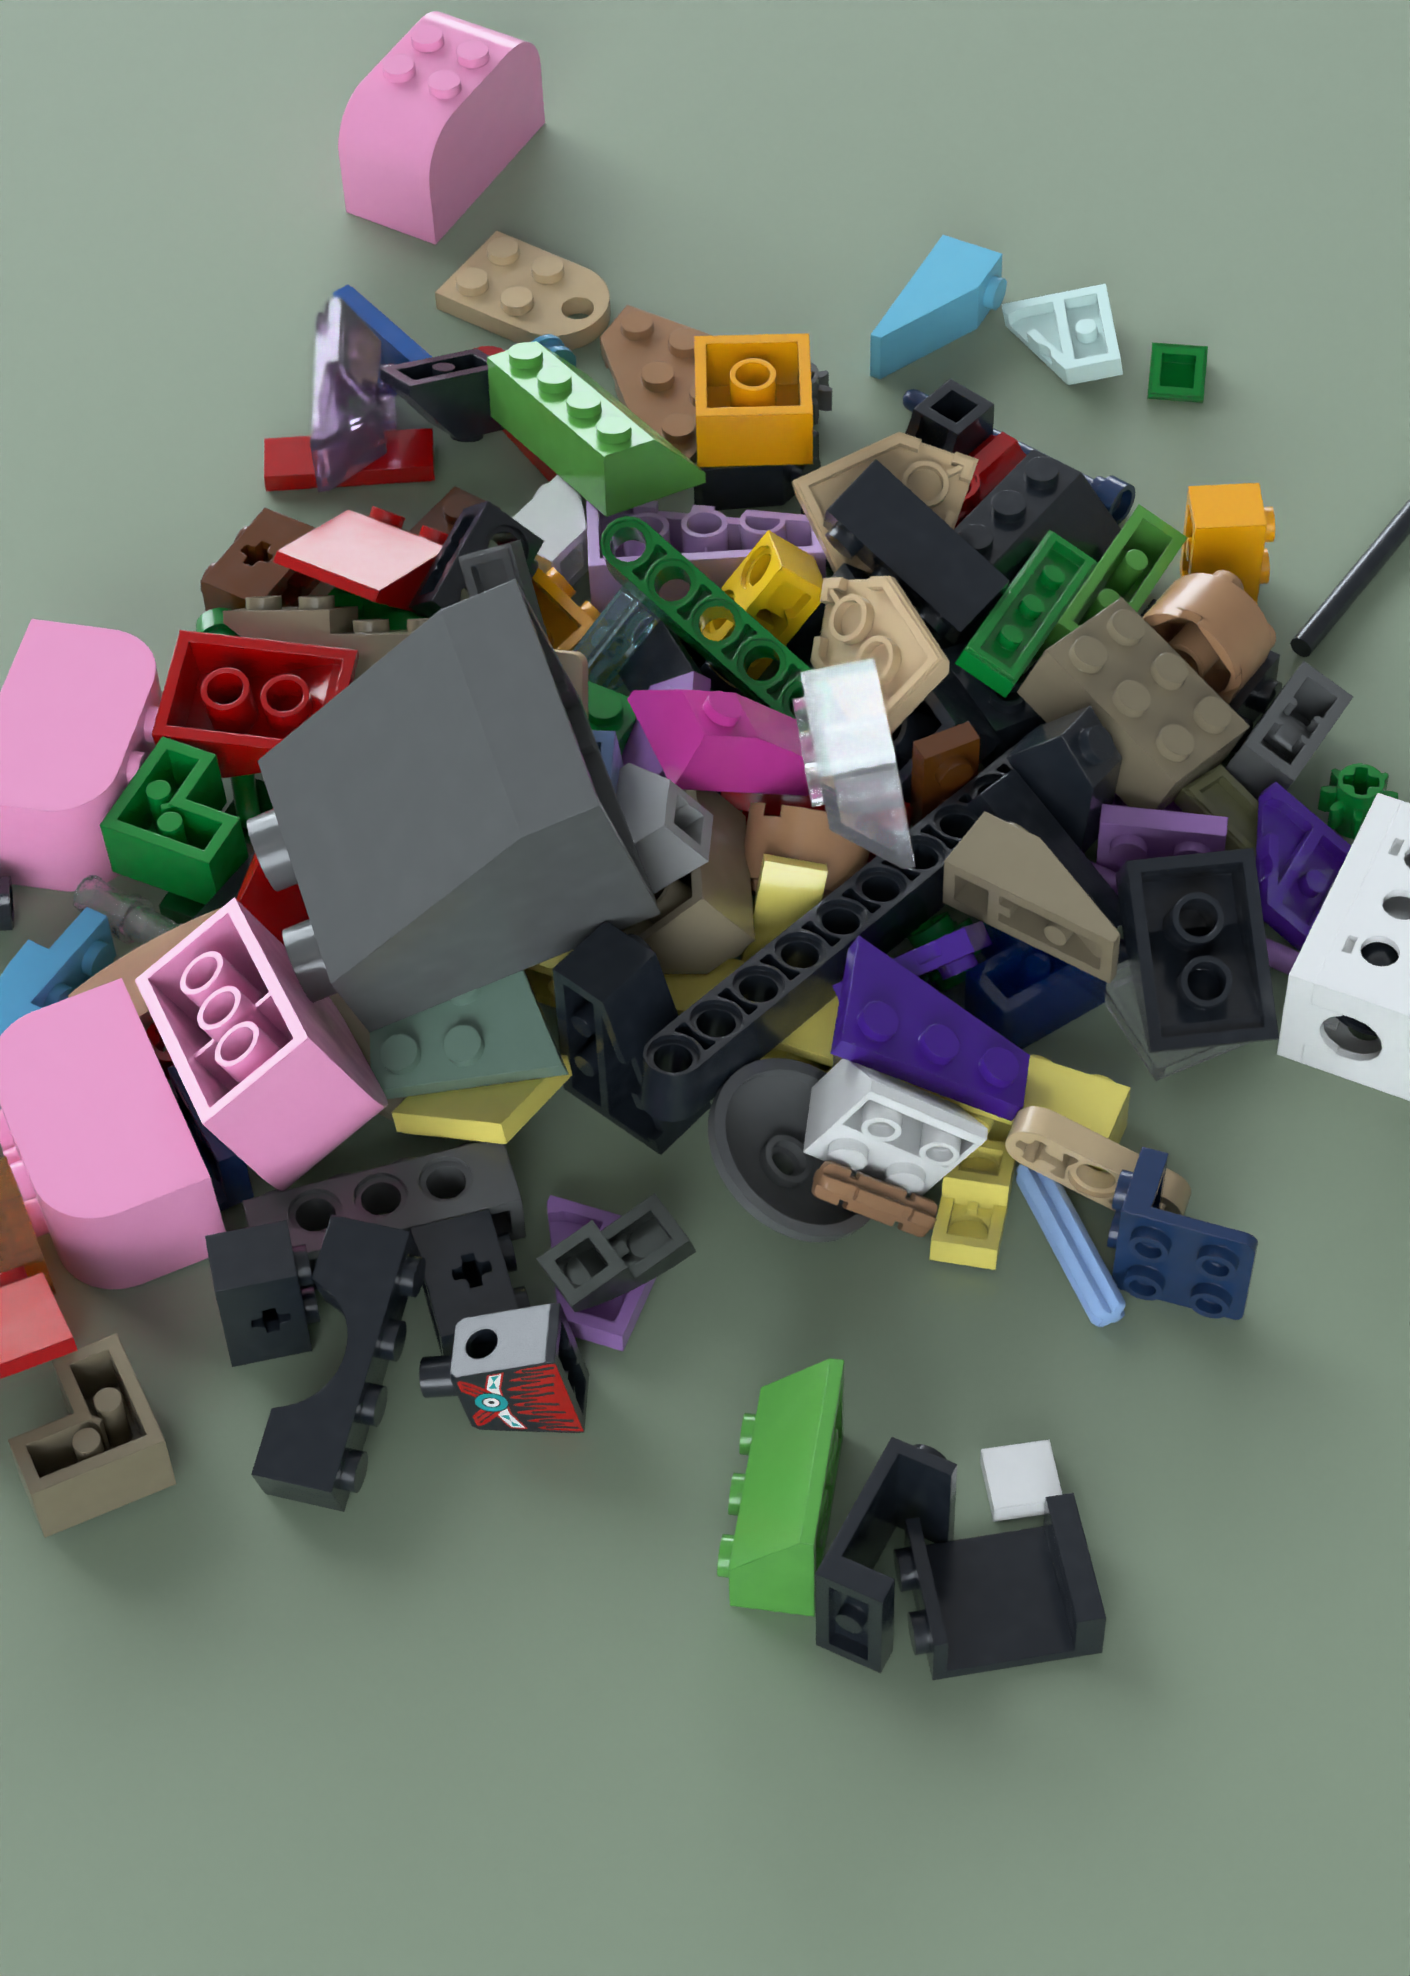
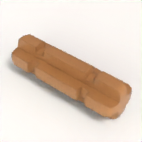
[811,1160,938,1237]

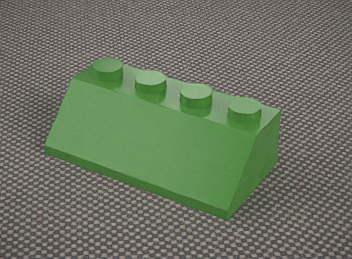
[487,341,706,517]

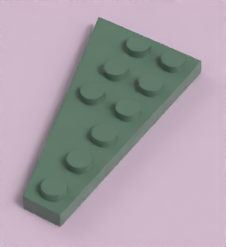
[370,970,569,1099]

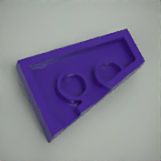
[831,936,1030,1121]

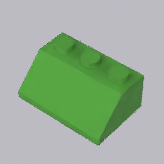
[717,1358,844,1617]

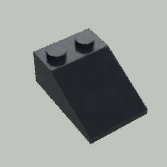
[1115,848,1279,1053]

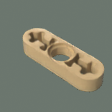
[1005,1106,1191,1216]

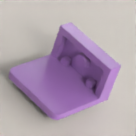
[1096,793,1228,872]

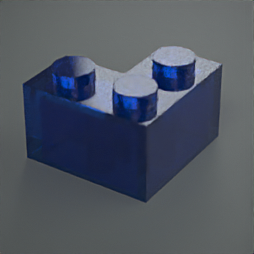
[964,920,1107,1049]

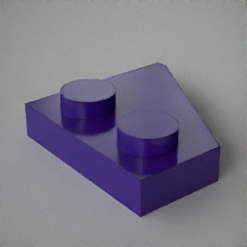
[1256,782,1351,951]
[833,921,993,1000]

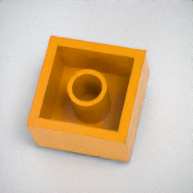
[694,333,813,467]

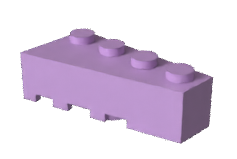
[586,500,826,622]

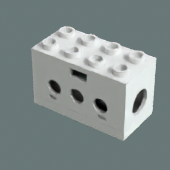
[1277,793,1410,1101]

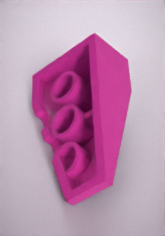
[627,689,884,799]

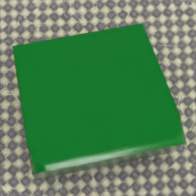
[1147,342,1208,403]

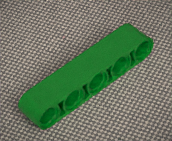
[600,516,837,734]

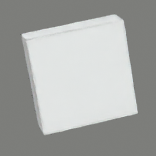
[980,1439,1062,1522]

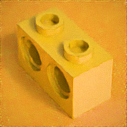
[703,530,823,680]

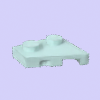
[1001,284,1123,385]

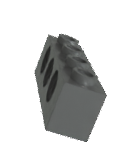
[242,1141,526,1290]

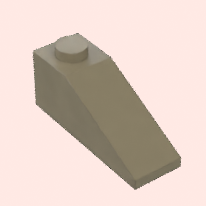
[943,811,1120,984]

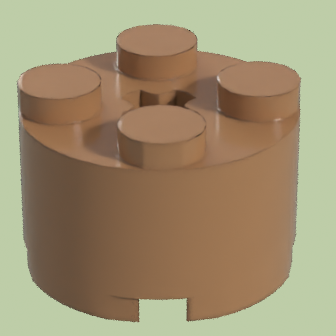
[1142,570,1276,704]
[744,802,874,900]

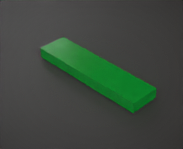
[955,530,1098,698]

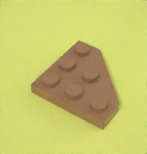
[600,305,713,464]

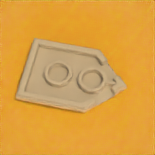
[792,432,979,573]
[810,576,950,747]

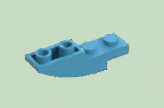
[0,907,117,1109]

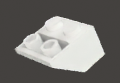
[803,1059,988,1196]

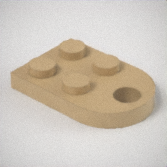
[435,231,611,350]

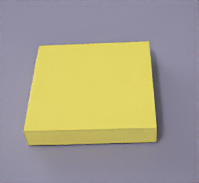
[391,1055,572,1144]

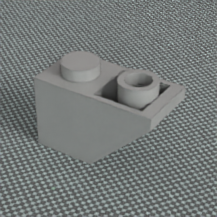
[616,763,714,894]

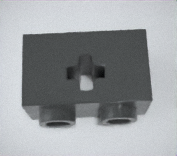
[1225,661,1353,801]

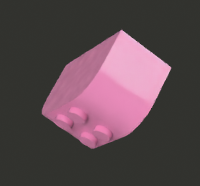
[338,11,545,245]
[0,619,162,892]
[135,897,388,1191]
[0,978,226,1289]

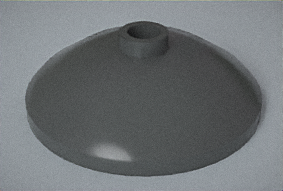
[708,1058,870,1243]

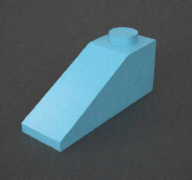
[870,235,1007,379]

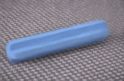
[1016,1164,1126,1327]

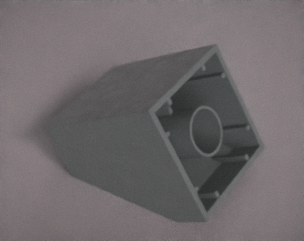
[247,579,661,1032]

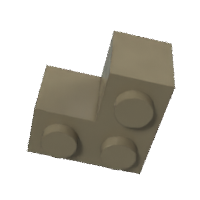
[8,1333,176,1538]

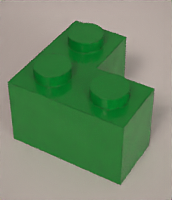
[100,736,249,905]

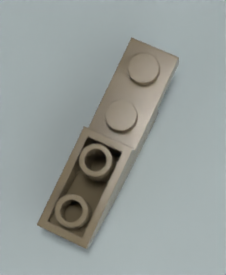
[223,595,430,681]

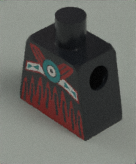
[419,1303,589,1433]

